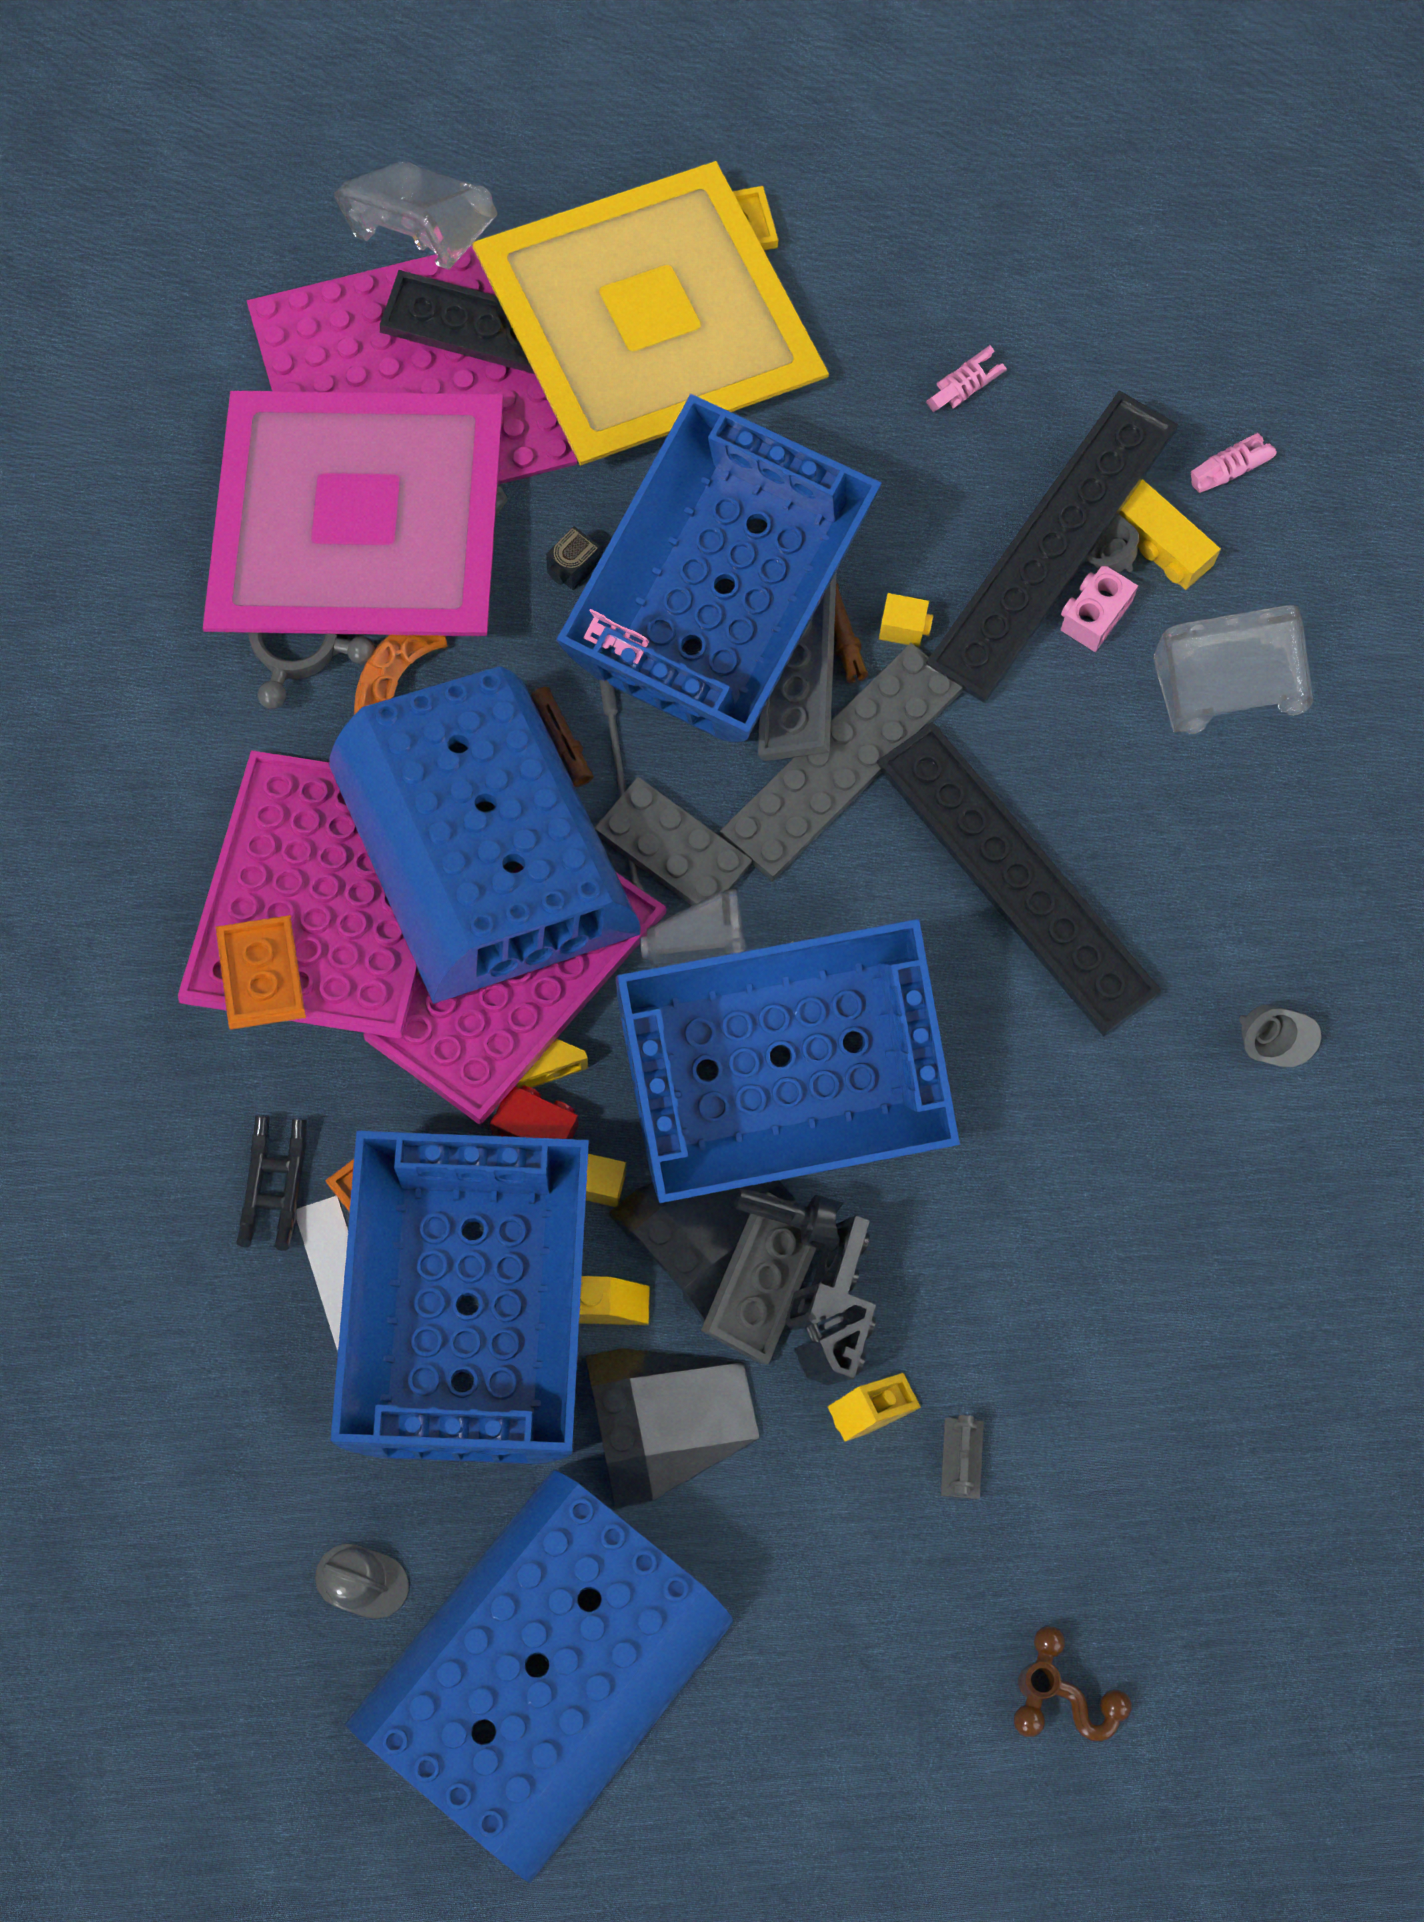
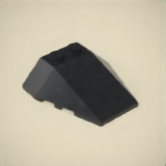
[609,1180,796,1322]
[585,1348,760,1509]

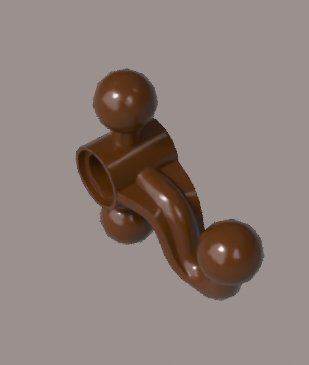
[1014,1625,1132,1742]

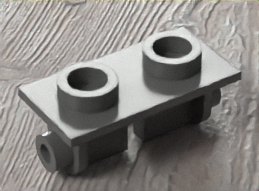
[941,1415,984,1499]

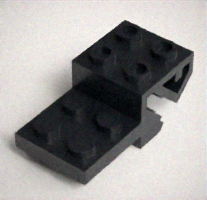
[786,1216,876,1385]

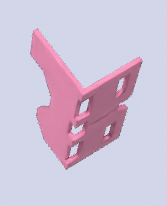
[584,609,649,664]

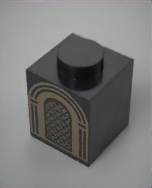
[546,526,601,590]

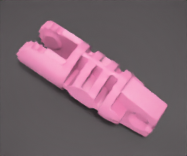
[926,345,1007,412]
[1191,433,1277,493]

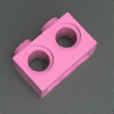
[1061,566,1138,652]

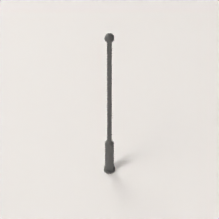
[599,680,644,891]

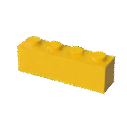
[1119,479,1221,590]

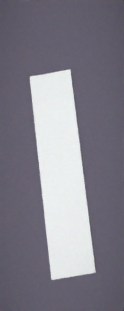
[296,1196,348,1351]

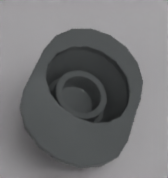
[1087,513,1139,573]
[1239,1004,1322,1067]
[315,1544,409,1619]

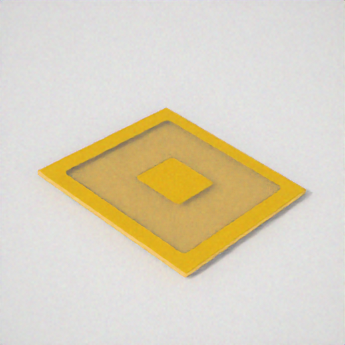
[472,161,829,466]

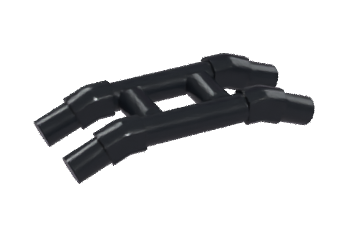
[236,1115,307,1251]

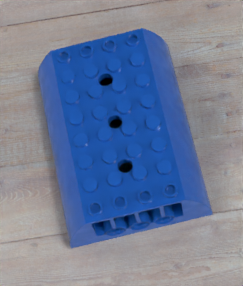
[556,393,882,742]
[329,666,641,1004]
[616,919,960,1203]
[330,1131,589,1464]
[345,1470,734,1883]

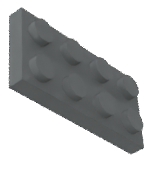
[595,777,752,918]
[701,1192,816,1365]

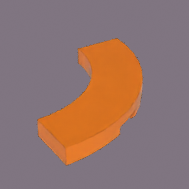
[354,635,447,715]

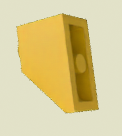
[516,1039,588,1088]
[579,1276,650,1325]
[827,1373,921,1442]

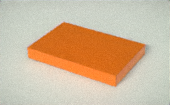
[215,915,306,1030]

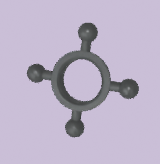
[224,632,375,709]

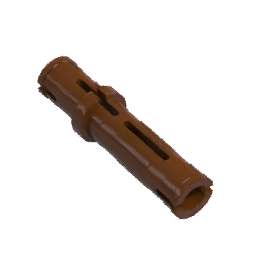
[834,583,869,683]
[531,686,594,787]

